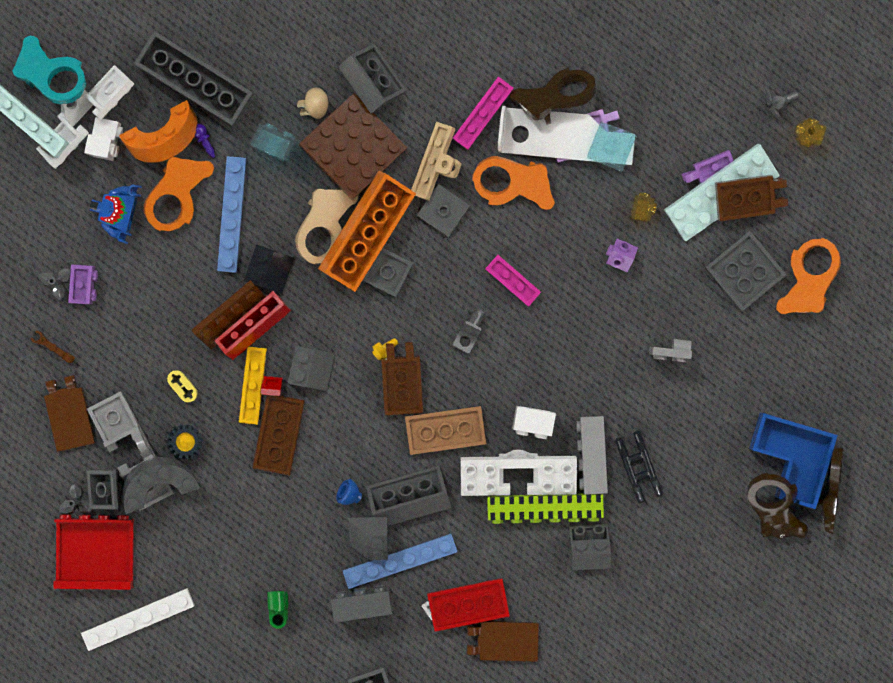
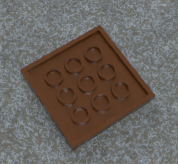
[299,93,407,200]

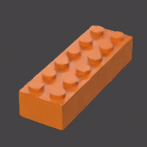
[318,171,416,292]

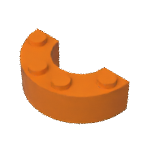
[119,100,198,163]

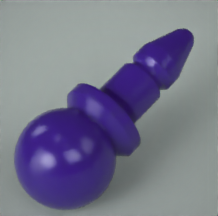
[194,124,215,158]

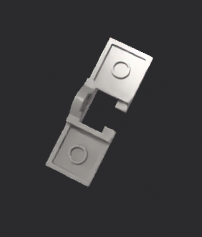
[87,391,174,511]

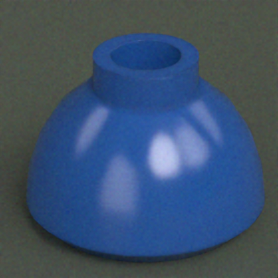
[336,479,362,505]

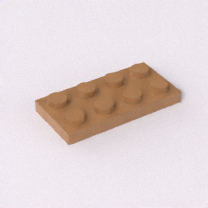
[405,406,486,455]

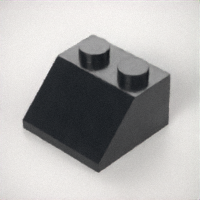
[244,244,294,294]

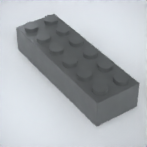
[134,31,255,128]

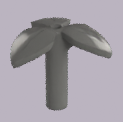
[765,90,798,120]
[38,268,71,300]
[59,483,92,514]

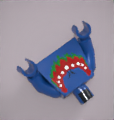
[90,185,142,244]

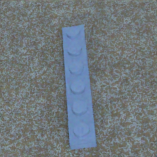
[217,156,247,273]
[343,534,457,589]

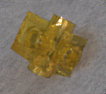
[794,118,827,147]

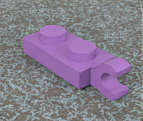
[681,150,733,183]

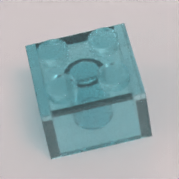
[250,123,298,164]

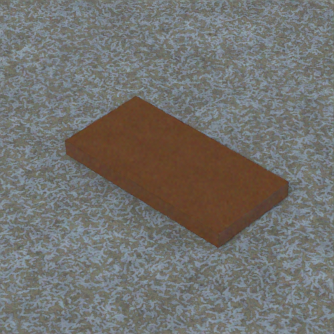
[252,395,305,476]

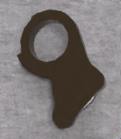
[510,68,596,125]
[817,448,843,534]
[747,473,808,539]

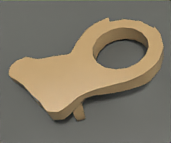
[295,189,359,264]

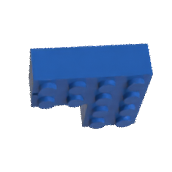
[749,412,838,509]

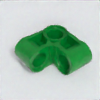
[267,591,288,629]

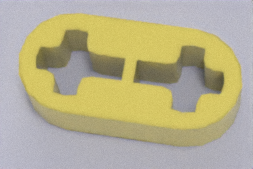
[167,370,198,402]

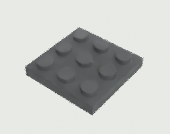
[705,231,787,312]

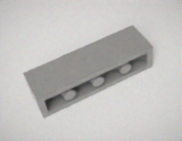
[576,416,608,494]

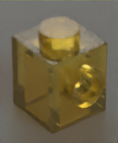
[630,193,657,222]

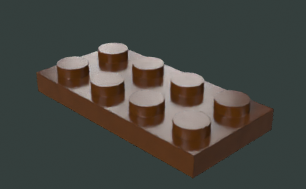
[191,280,266,350]

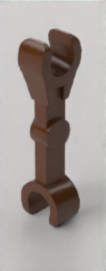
[30,331,75,363]

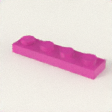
[453,77,514,150]

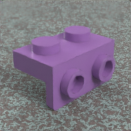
[68,265,98,305]

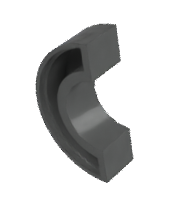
[121,457,200,514]

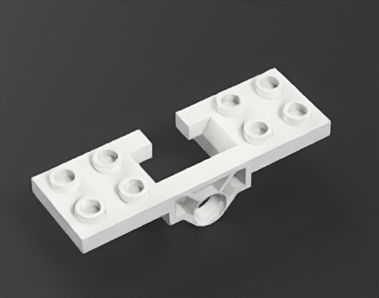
[37,65,134,169]
[461,450,577,496]

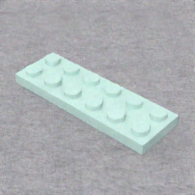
[664,144,780,241]

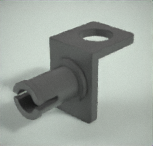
[453,309,485,354]

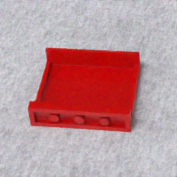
[53,514,134,590]

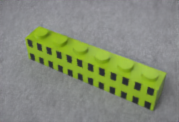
[487,494,604,524]

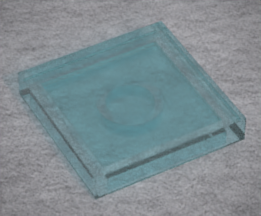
[586,122,637,172]

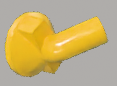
[372,338,398,360]

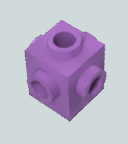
[606,239,638,272]

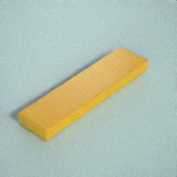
[239,347,267,425]

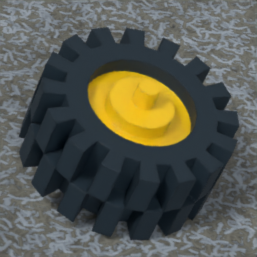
[167,425,203,459]

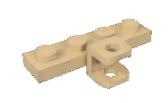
[411,122,461,201]

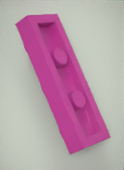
[485,255,541,307]

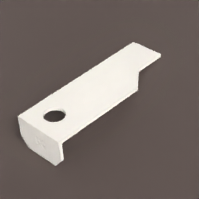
[498,106,635,165]

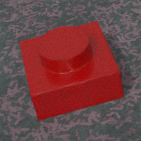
[261,376,283,396]

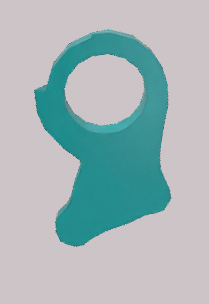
[12,35,86,104]

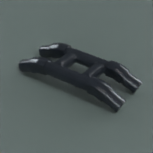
[615,431,663,504]

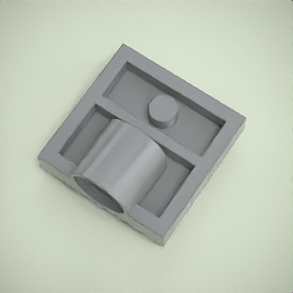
[649,339,692,362]

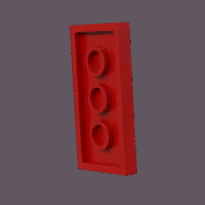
[427,578,510,632]

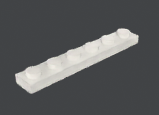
[81,588,195,651]

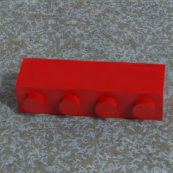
[215,291,291,360]

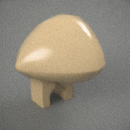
[297,87,328,119]

